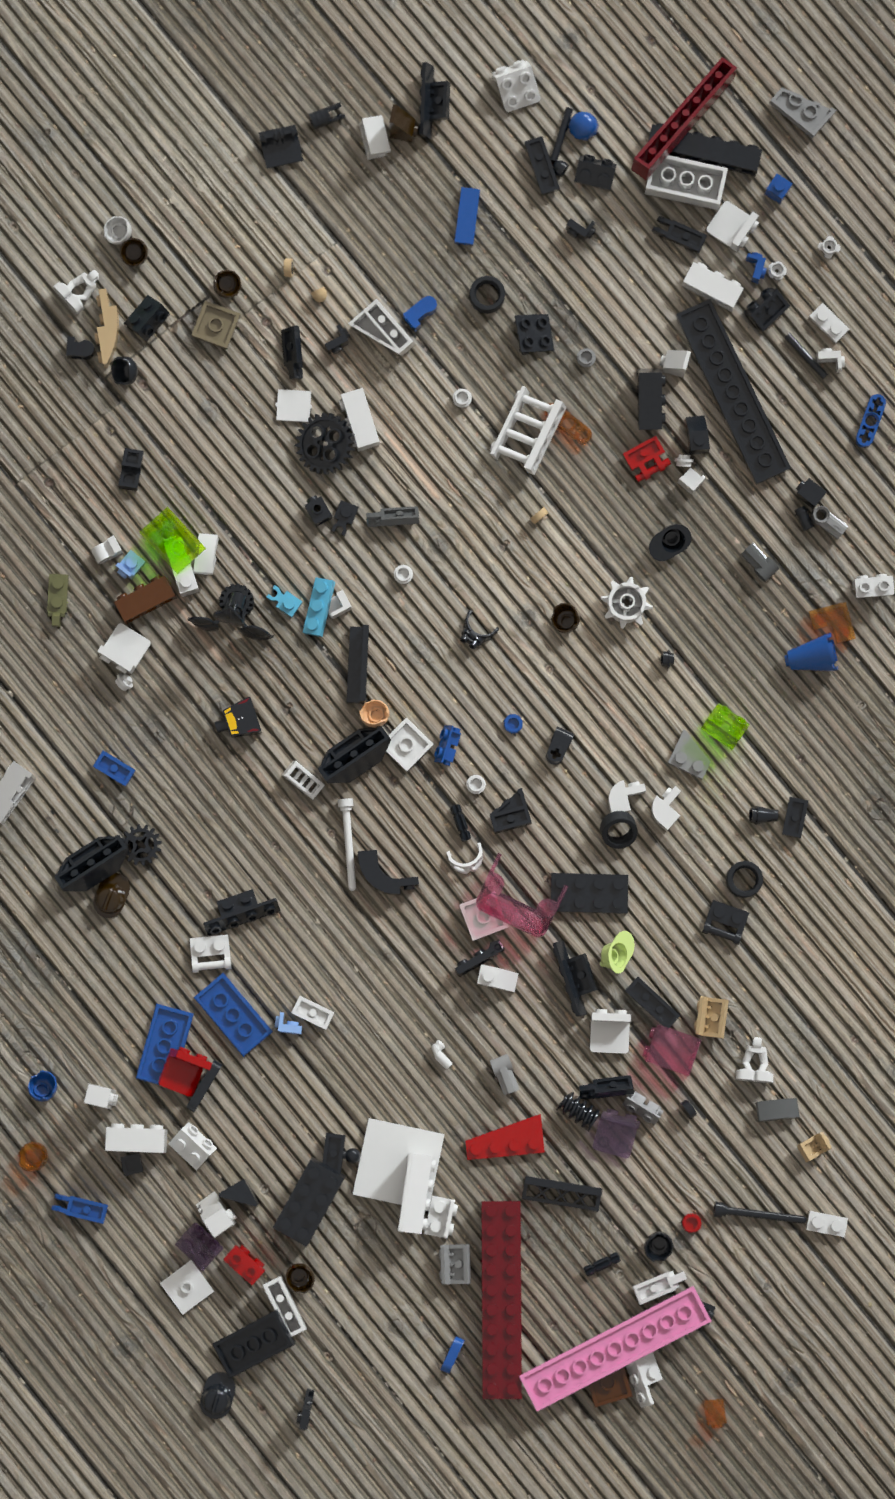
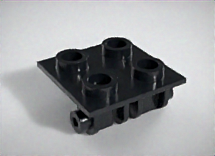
[259,125,303,169]
[514,314,554,355]

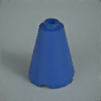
[784,633,838,671]

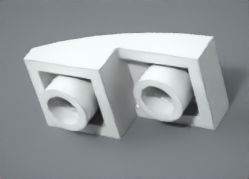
[194,533,219,575]

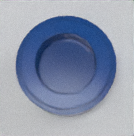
[504,714,523,734]

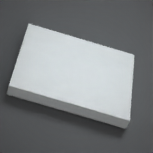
[353,1118,445,1206]

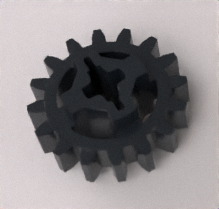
[122,824,162,866]

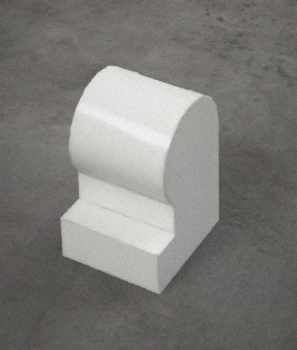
[91,535,123,564]

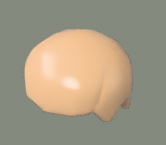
[359,699,390,728]

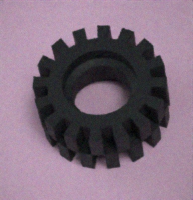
[219,583,254,617]

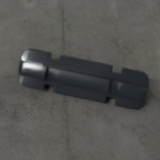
[450,804,471,842]
[583,1252,621,1276]

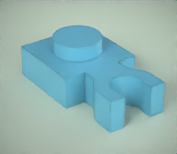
[266,585,303,618]

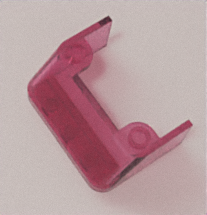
[476,853,568,938]

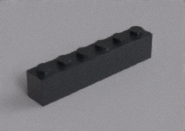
[648,123,762,176]

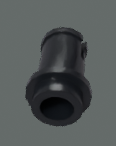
[794,506,814,531]

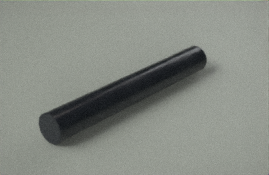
[550,107,573,163]
[785,333,828,379]

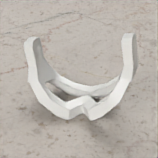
[447,843,484,874]

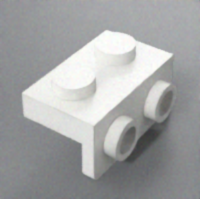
[852,574,894,598]
[169,1122,217,1170]

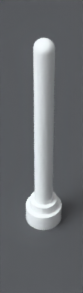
[338,798,356,891]

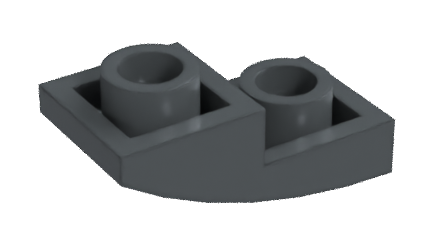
[756,1098,800,1122]

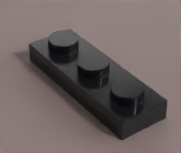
[524,136,560,196]
[625,977,680,1030]

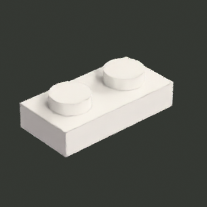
[809,303,849,344]
[291,996,335,1030]
[806,1211,848,1237]

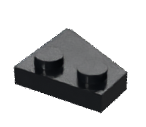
[490,788,532,834]
[296,1389,315,1430]

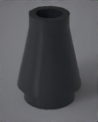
[749,806,778,825]

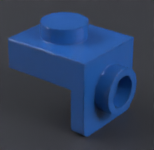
[745,252,767,284]

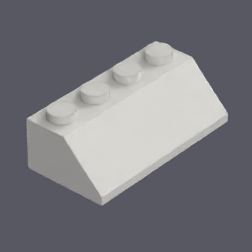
[398,1153,436,1234]

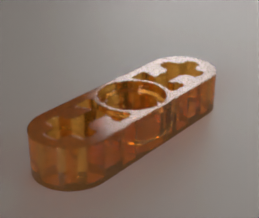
[545,403,592,444]

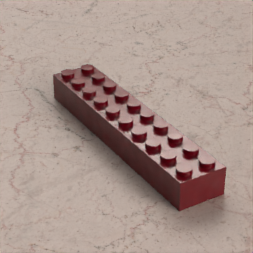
[481,1201,522,1399]

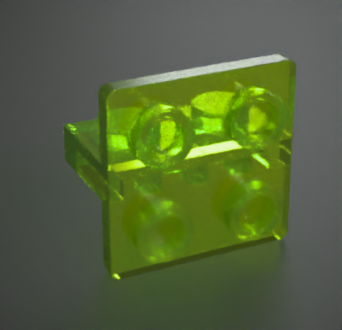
[701,703,750,750]

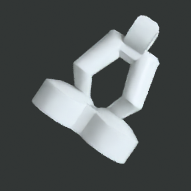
[53,270,99,315]
[735,1037,773,1083]

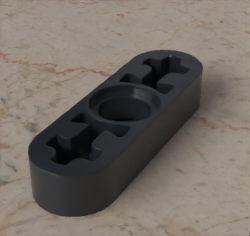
[186,1059,223,1113]

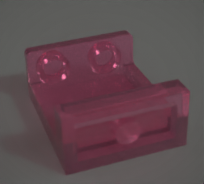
[642,1024,702,1077]

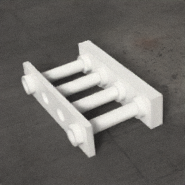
[490,386,566,475]

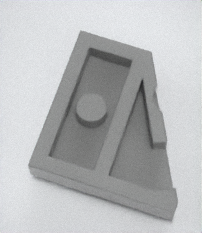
[668,730,711,779]

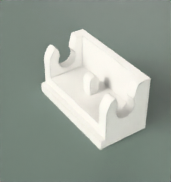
[359,115,391,160]

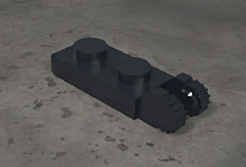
[652,216,707,253]

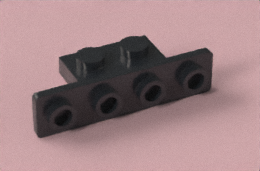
[418,62,450,139]
[203,889,280,936]
[553,941,598,1017]

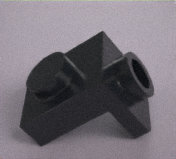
[566,219,596,242]
[325,324,350,355]

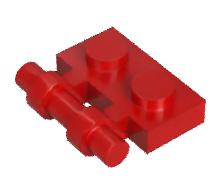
[622,436,671,482]

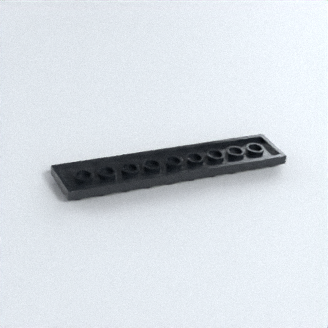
[676,299,791,485]

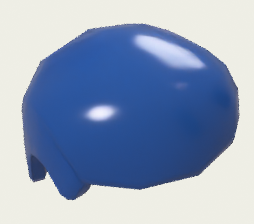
[569,112,599,141]
[27,1070,58,1102]

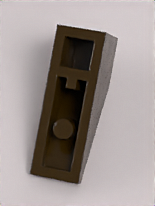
[389,104,419,142]

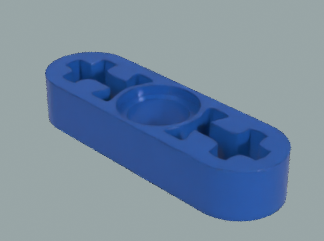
[855,394,886,448]

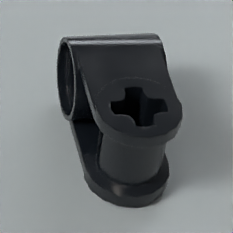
[546,726,574,765]

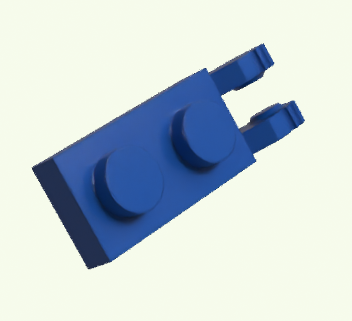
[51,1193,108,1224]

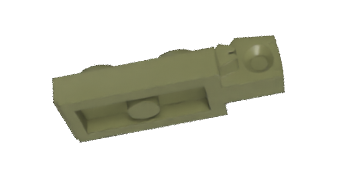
[47,574,69,627]

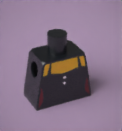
[214,697,262,738]

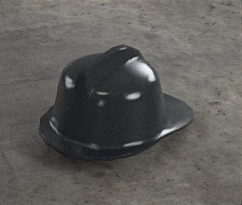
[649,524,692,561]
[200,1372,236,1419]

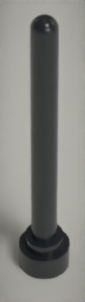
[713,1201,807,1224]

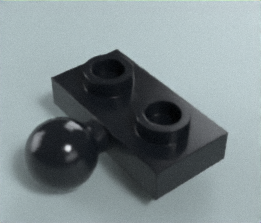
[322,1133,361,1173]

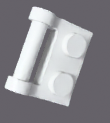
[190,934,232,973]

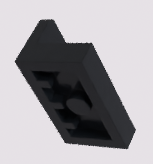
[743,287,790,332]

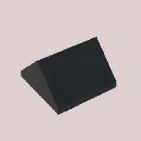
[218,1179,259,1207]

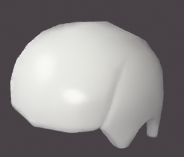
[104,216,132,245]

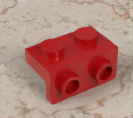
[224,1245,266,1285]

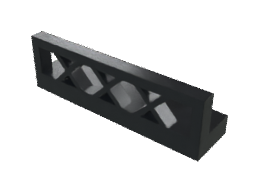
[347,625,369,704]
[522,1176,603,1211]

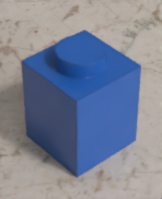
[764,174,793,204]

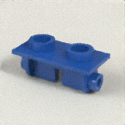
[434,725,461,766]

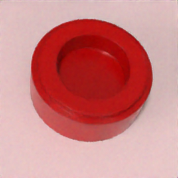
[682,1213,701,1233]

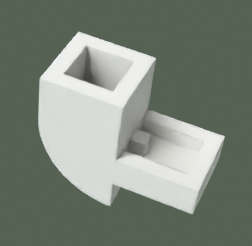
[608,780,646,813]
[651,786,681,832]

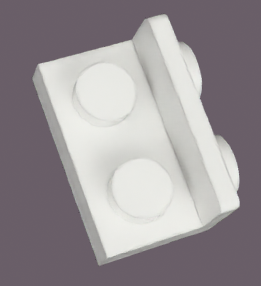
[425,1196,458,1239]

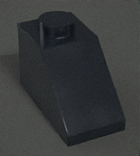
[686,415,710,455]

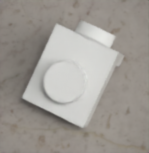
[816,348,845,373]

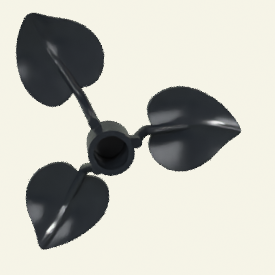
[187,592,274,640]

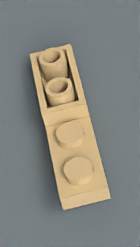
[94,288,119,368]

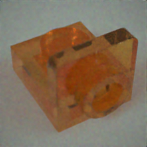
[704,1398,727,1428]

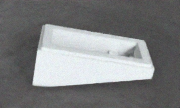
[282,761,325,800]

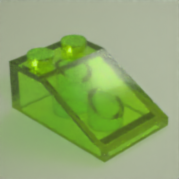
[139,507,206,574]

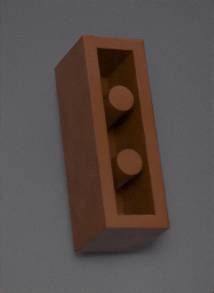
[114,575,176,625]

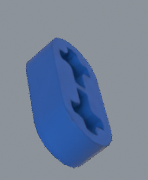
[440,1336,465,1374]

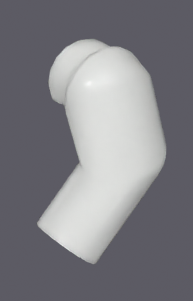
[431,1040,452,1069]

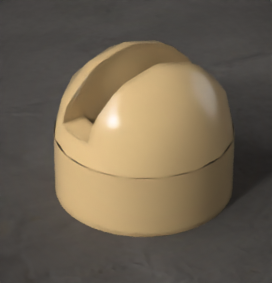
[311,287,327,302]

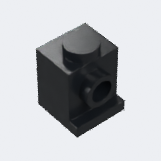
[305,495,333,527]

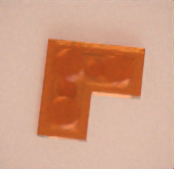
[808,602,856,644]

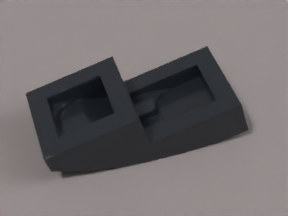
[118,448,144,491]

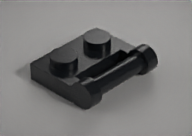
[702,900,749,945]

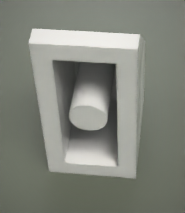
[659,350,691,378]
[477,964,519,992]

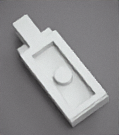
[632,1271,687,1305]

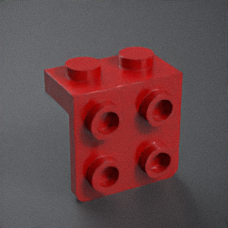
[158,1047,212,1097]

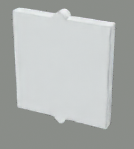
[275,389,312,423]

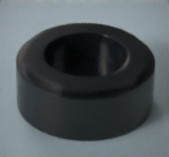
[679,1100,697,1120]

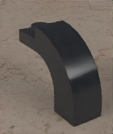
[358,850,419,895]

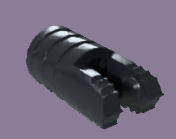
[308,102,346,130]

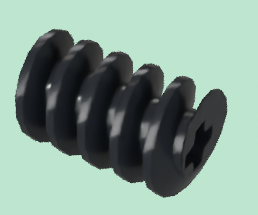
[556,1092,600,1131]

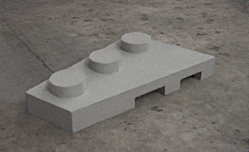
[769,88,837,139]

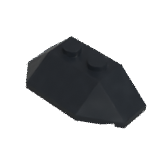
[318,726,391,783]
[54,835,129,892]

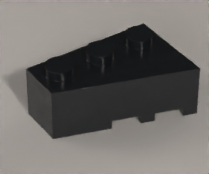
[637,368,666,430]

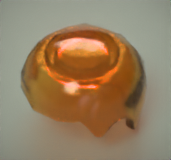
[18,1142,48,1172]

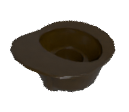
[93,873,130,918]

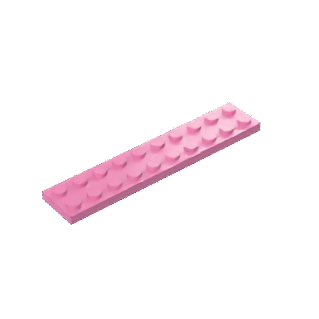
[519,1286,711,1411]

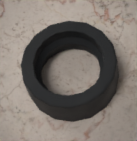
[469,276,505,314]
[600,811,638,849]
[726,861,763,898]

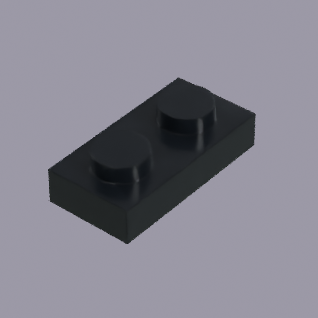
[782,797,808,839]

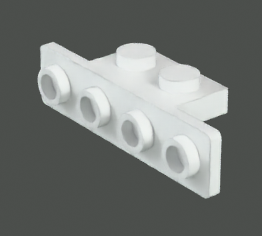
[626,1352,662,1408]

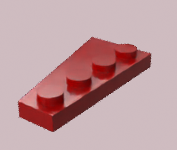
[465,1114,545,1160]

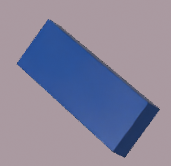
[455,187,480,246]

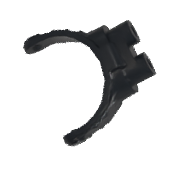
[460,610,499,649]

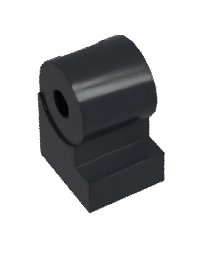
[66,336,95,360]

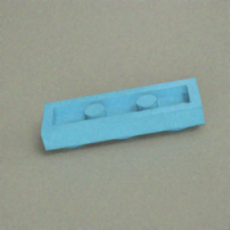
[303,577,335,637]

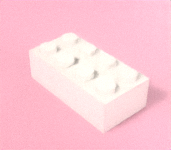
[645,155,728,210]

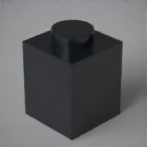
[796,478,827,510]

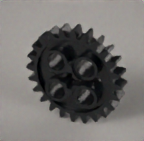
[295,413,356,475]

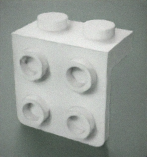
[492,60,541,112]
[706,201,759,252]
[97,623,151,674]
[590,1009,631,1054]

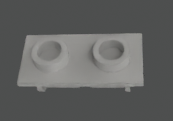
[622,1091,663,1125]

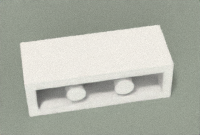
[682,262,744,312]
[339,388,380,452]
[84,1084,118,1109]
[263,1276,307,1336]

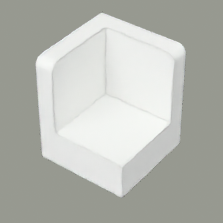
[678,467,706,495]
[328,590,352,619]

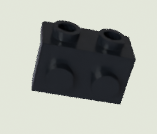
[574,154,617,190]
[124,295,170,342]

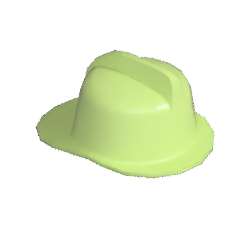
[600,931,635,974]

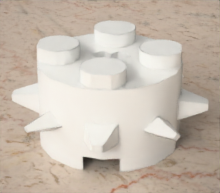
[601,577,653,629]

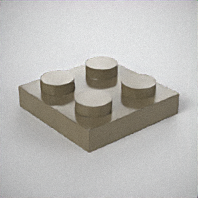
[191,301,241,350]

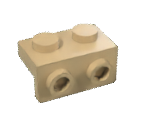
[694,996,729,1039]

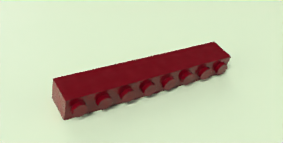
[631,57,737,180]

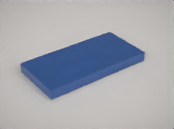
[194,973,273,1057]
[136,1004,194,1085]

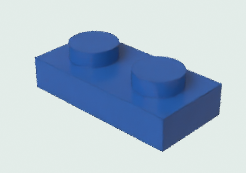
[93,750,136,787]

